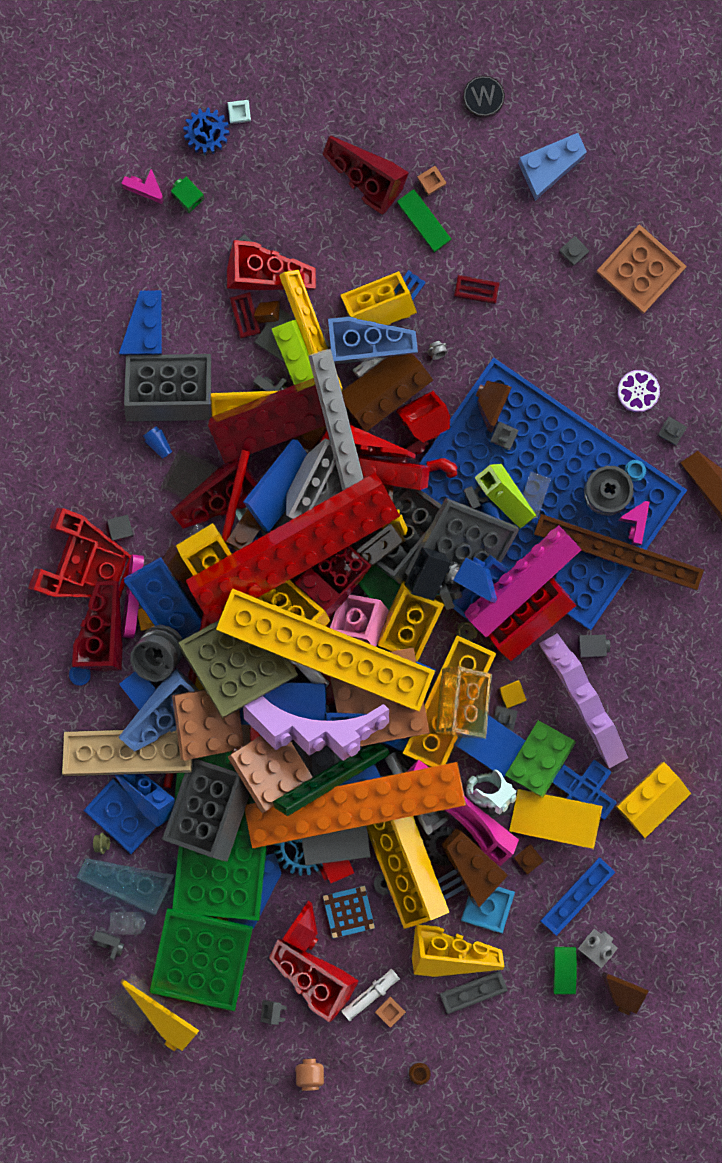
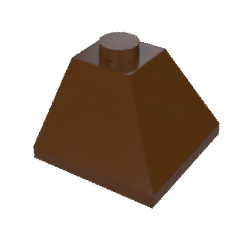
[475,381,512,433]
[602,972,649,1016]

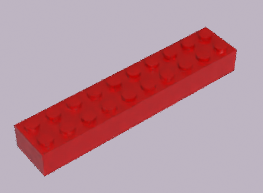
[186,472,400,624]

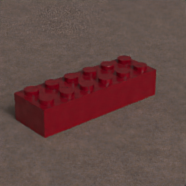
[208,378,326,463]

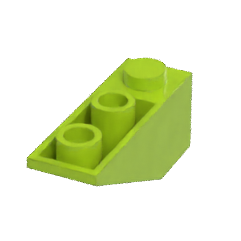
[475,464,536,529]

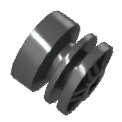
[130,625,184,682]

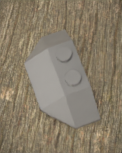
[286,438,342,519]

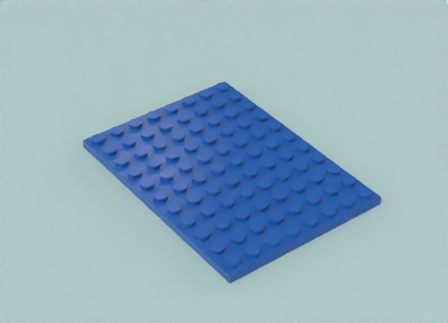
[419,357,687,631]

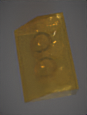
[436,666,492,739]

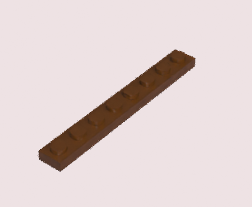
[226,425,327,551]
[534,514,704,591]

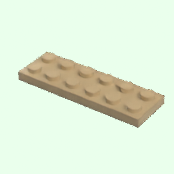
[62,730,192,776]

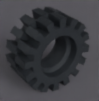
[424,826,455,866]

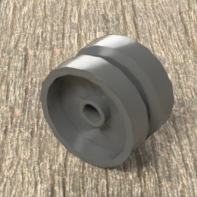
[584,466,633,516]

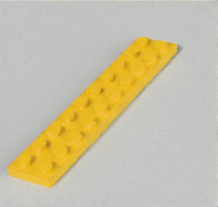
[216,589,435,712]

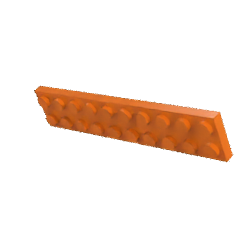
[245,762,466,848]

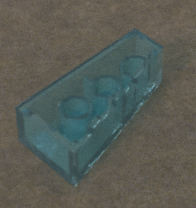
[76,858,174,917]

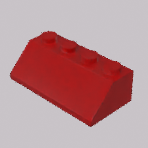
[488,577,576,661]

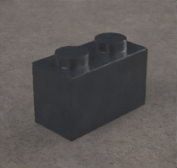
[405,547,451,601]

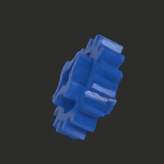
[183,108,230,155]

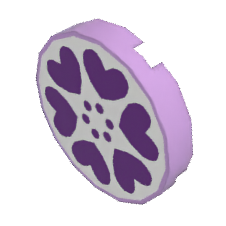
[617,370,660,412]

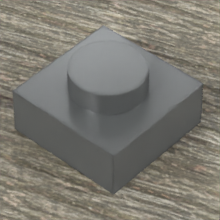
[559,236,589,266]

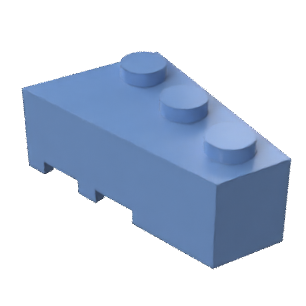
[518,133,587,201]

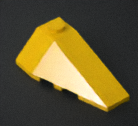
[412,924,505,977]
[120,979,199,1051]

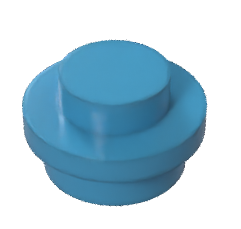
[624,460,646,482]

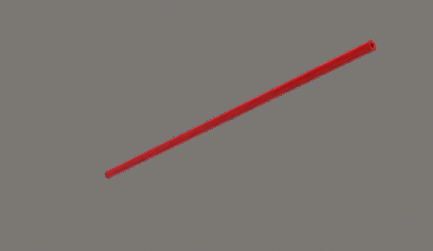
[163,450,250,788]

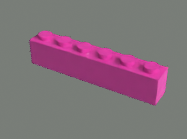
[464,525,581,637]

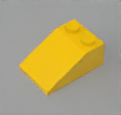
[176,523,232,576]

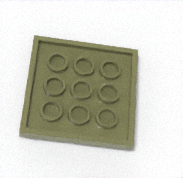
[178,620,298,719]

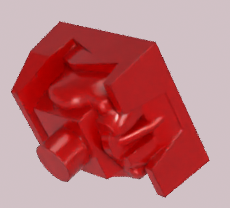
[396,391,450,443]

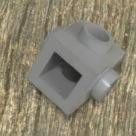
[578,929,618,968]

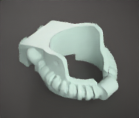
[466,769,517,815]

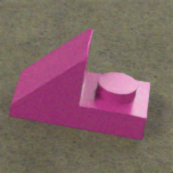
[122,169,164,204]
[619,501,649,546]

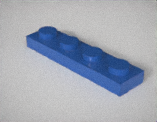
[540,857,615,936]

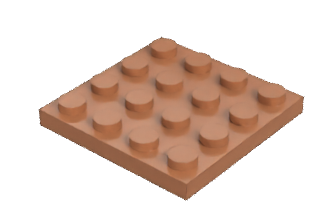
[330,648,430,747]

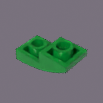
[553,947,577,994]

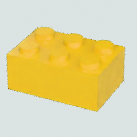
[378,581,444,662]

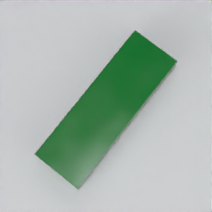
[397,189,452,253]

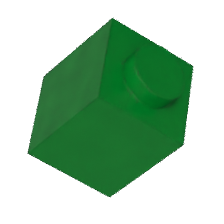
[171,176,205,213]

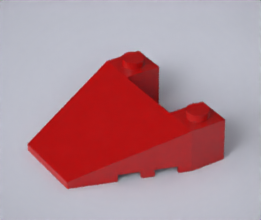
[28,508,132,597]

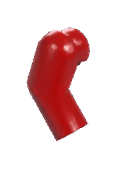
[426,458,457,478]

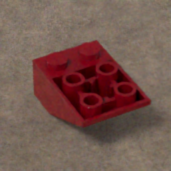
[295,546,372,617]

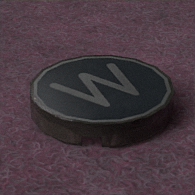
[463,75,505,118]

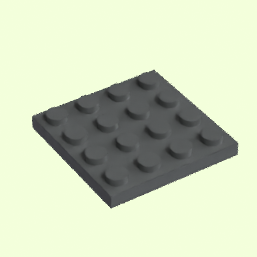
[405,498,519,587]

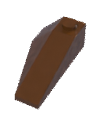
[680,451,722,521]

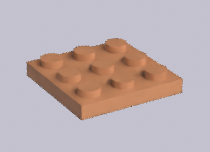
[596,224,687,314]
[172,689,244,761]
[228,735,313,813]

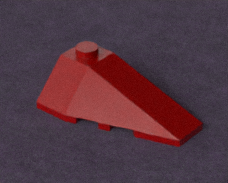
[227,240,316,290]
[320,422,416,459]
[283,900,319,951]
[269,939,359,1022]

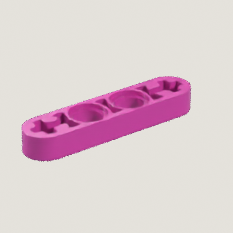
[122,554,144,639]

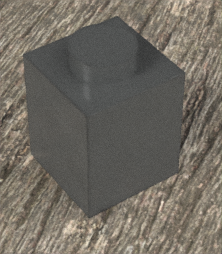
[578,634,610,658]

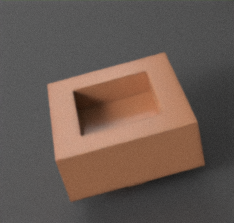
[417,166,446,196]
[375,996,406,1028]

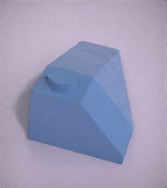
[328,317,418,364]
[119,668,199,752]

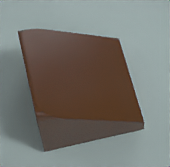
[254,301,280,323]

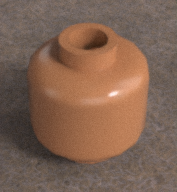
[295,1059,324,1091]

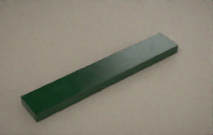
[273,743,389,816]

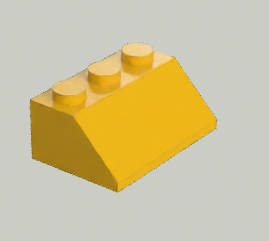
[340,271,417,325]
[615,762,691,838]

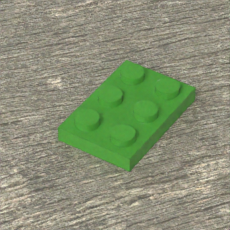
[505,720,576,798]

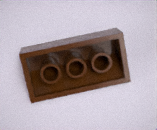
[342,354,433,432]

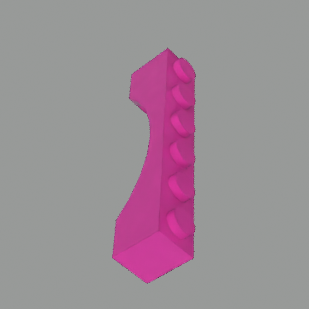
[407,760,519,866]

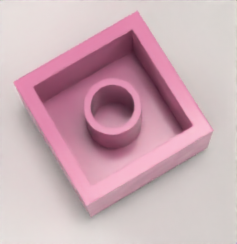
[330,595,389,647]

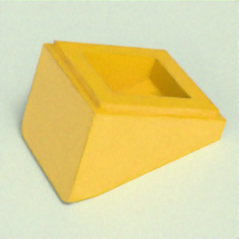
[499,680,527,708]

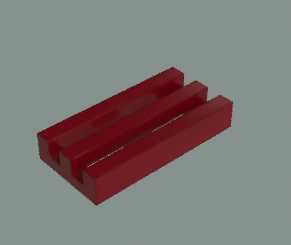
[454,275,500,304]
[230,292,261,339]

